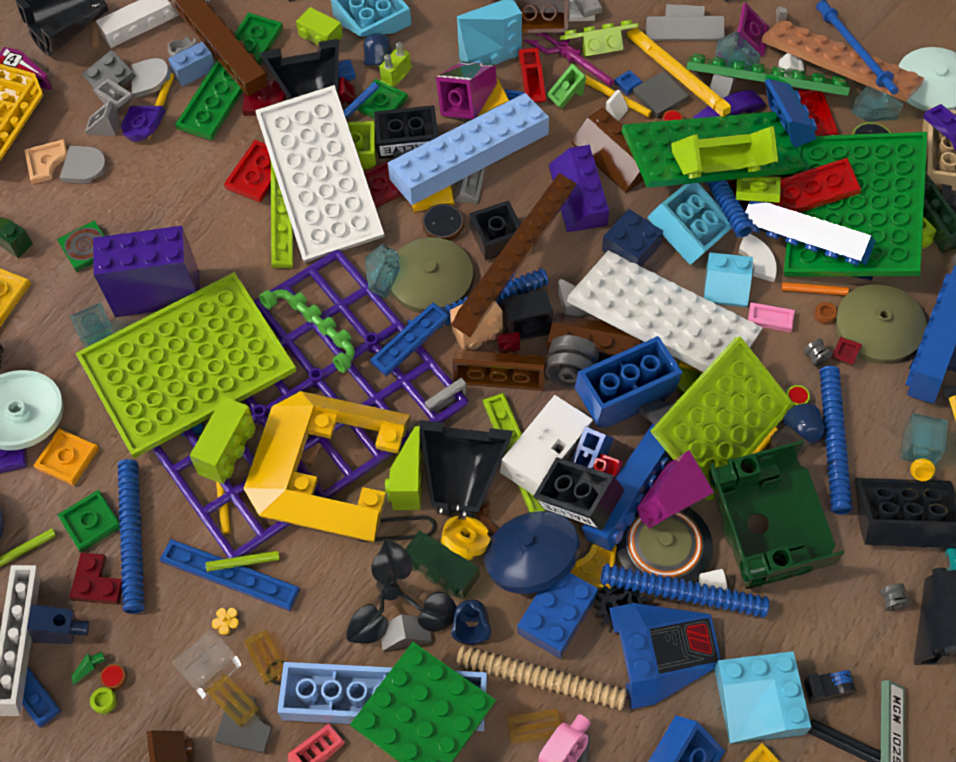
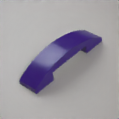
[693,90,765,118]

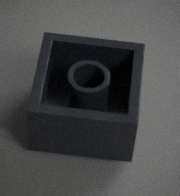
[469,200,521,261]
[502,289,553,342]

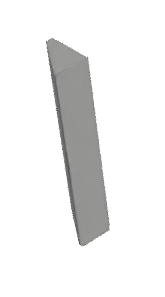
[645,16,724,41]
[453,167,486,204]

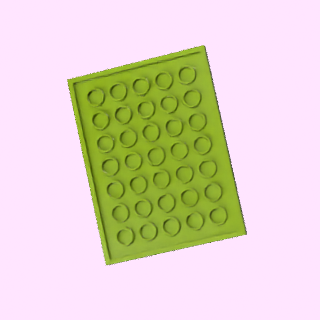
[75,272,297,459]

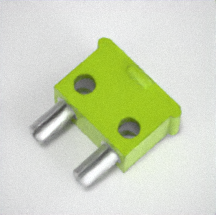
[379,42,412,87]

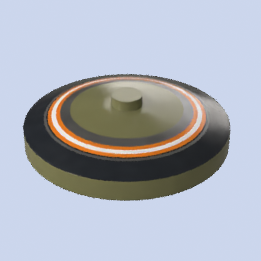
[616,508,713,584]

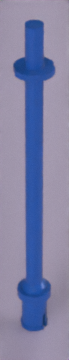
[816,0,899,95]

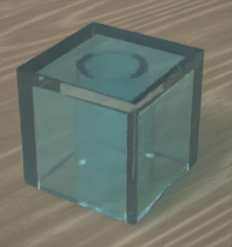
[70,302,116,348]
[900,413,948,466]

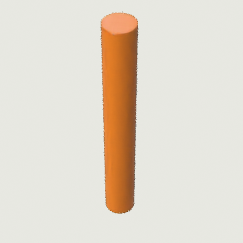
[781,282,849,296]

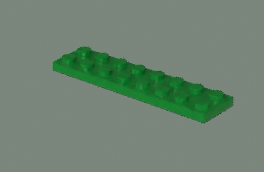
[175,12,283,141]
[686,53,850,96]

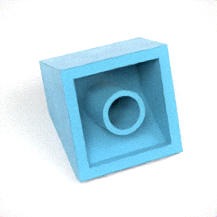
[704,252,753,307]

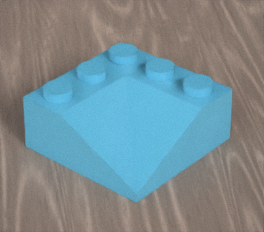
[331,0,411,36]
[457,0,522,65]
[647,183,732,265]
[714,651,811,744]

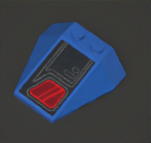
[609,603,721,709]

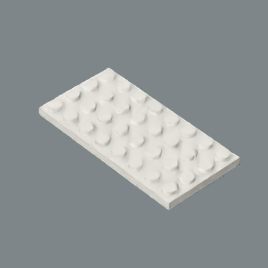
[255,85,385,263]
[567,251,763,372]

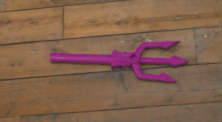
[524,32,614,86]

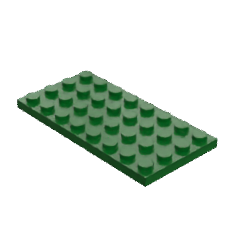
[622,112,806,188]

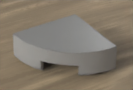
[776,6,788,23]

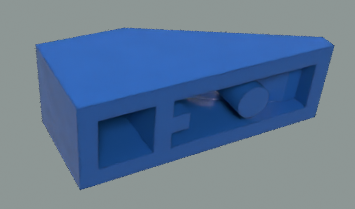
[571,426,614,469]

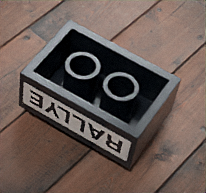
[374,105,438,159]
[533,457,625,531]

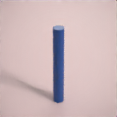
[343,82,380,119]

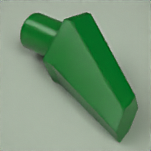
[71,652,106,685]

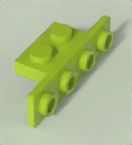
[560,20,639,56]

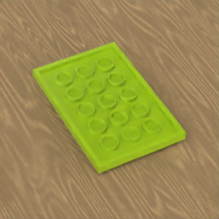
[650,336,794,500]

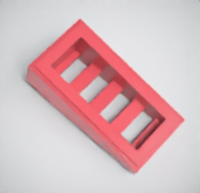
[288,723,345,762]

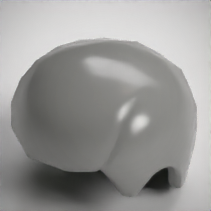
[168,36,197,57]

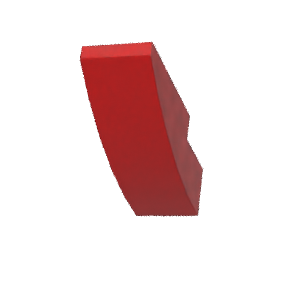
[518,48,546,103]

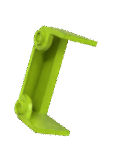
[671,126,778,179]

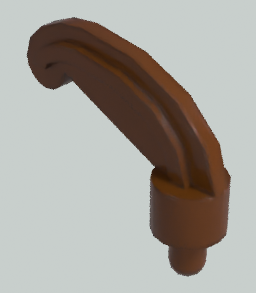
[477,502,500,535]

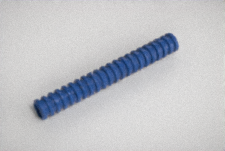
[706,180,754,238]
[407,268,549,328]
[819,366,853,515]
[117,459,145,614]
[601,563,769,618]

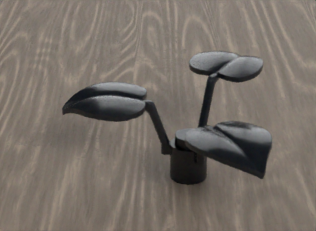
[346,539,457,644]

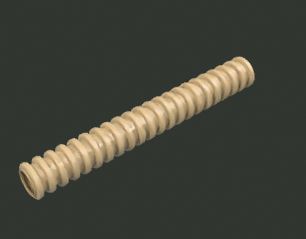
[456,645,627,711]

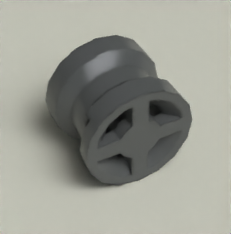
[803,338,832,367]
[880,583,910,611]

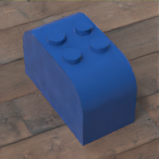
[575,336,682,428]

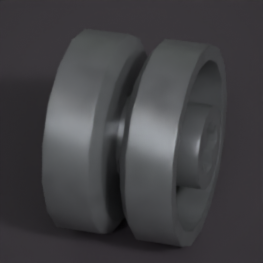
[544,335,599,388]

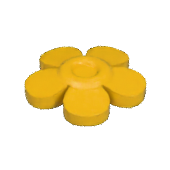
[212,608,239,635]

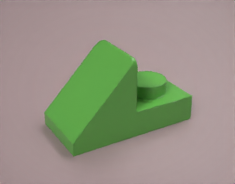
[546,63,586,108]

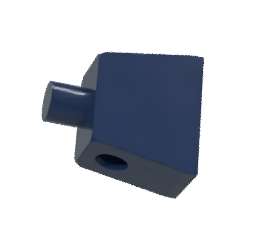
[27,604,90,644]

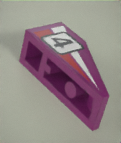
[0,47,52,90]

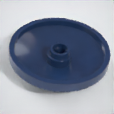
[484,511,580,594]

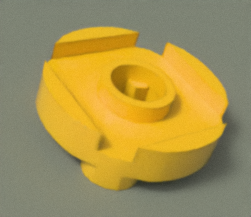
[441,516,490,560]

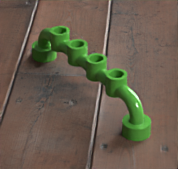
[259,290,355,373]

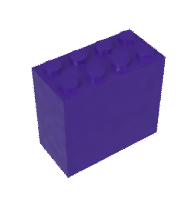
[93,226,200,317]

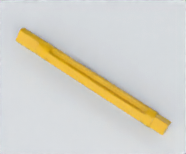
[627,27,731,117]

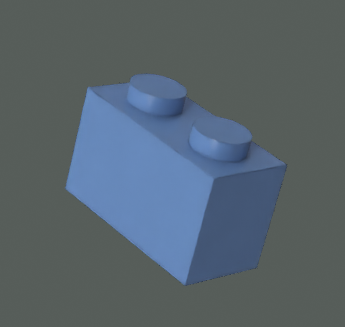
[168,42,214,87]

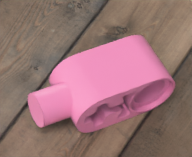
[539,714,591,762]

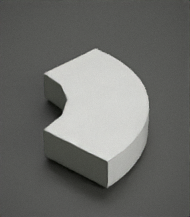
[738,234,777,282]

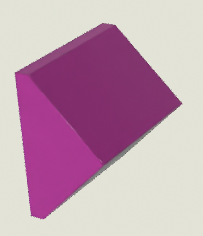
[734,3,769,57]

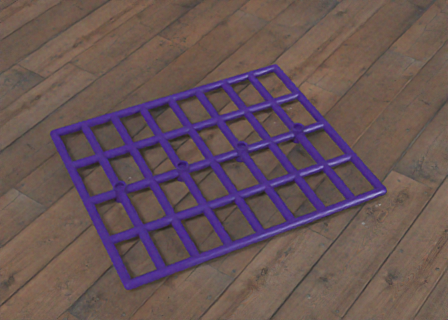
[152,250,469,558]

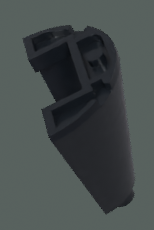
[15,0,108,56]
[260,39,339,100]
[419,420,513,518]
[914,567,956,665]

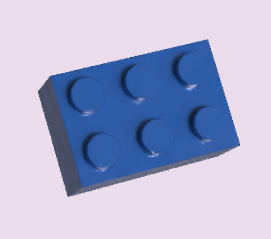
[517,572,598,659]

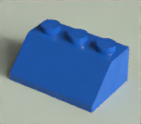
[765,79,817,148]
[648,715,725,762]

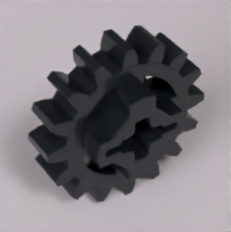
[594,585,648,635]

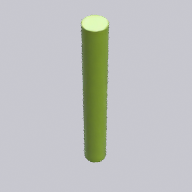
[0,528,57,567]
[205,551,279,572]

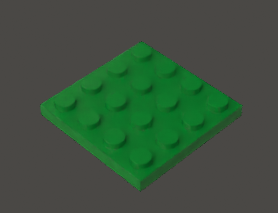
[350,642,496,762]

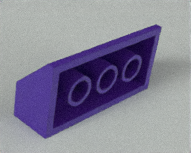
[549,145,609,233]

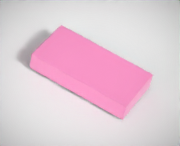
[748,303,795,332]

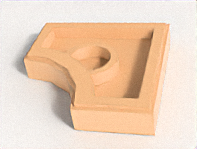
[24,139,68,184]

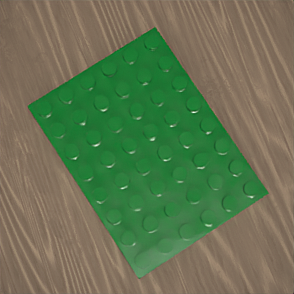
[784,132,927,277]

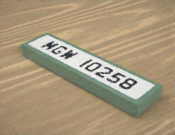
[880,680,905,762]

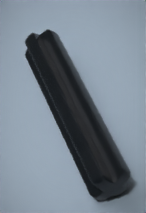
[807,719,881,762]

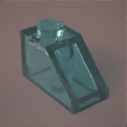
[715,31,760,66]
[851,86,903,122]
[365,244,400,299]

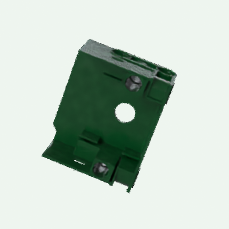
[707,440,845,589]

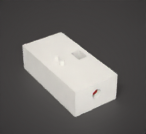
[500,395,593,495]

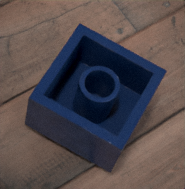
[602,209,663,267]

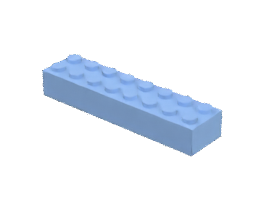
[388,93,549,205]
[277,662,487,731]

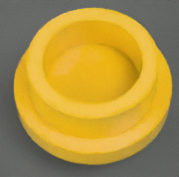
[910,458,935,481]

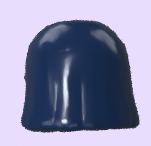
[363,33,392,66]
[783,403,825,445]
[451,599,492,645]

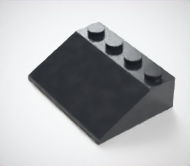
[855,478,956,548]

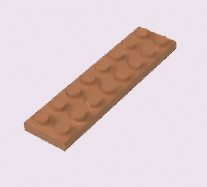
[761,20,924,102]

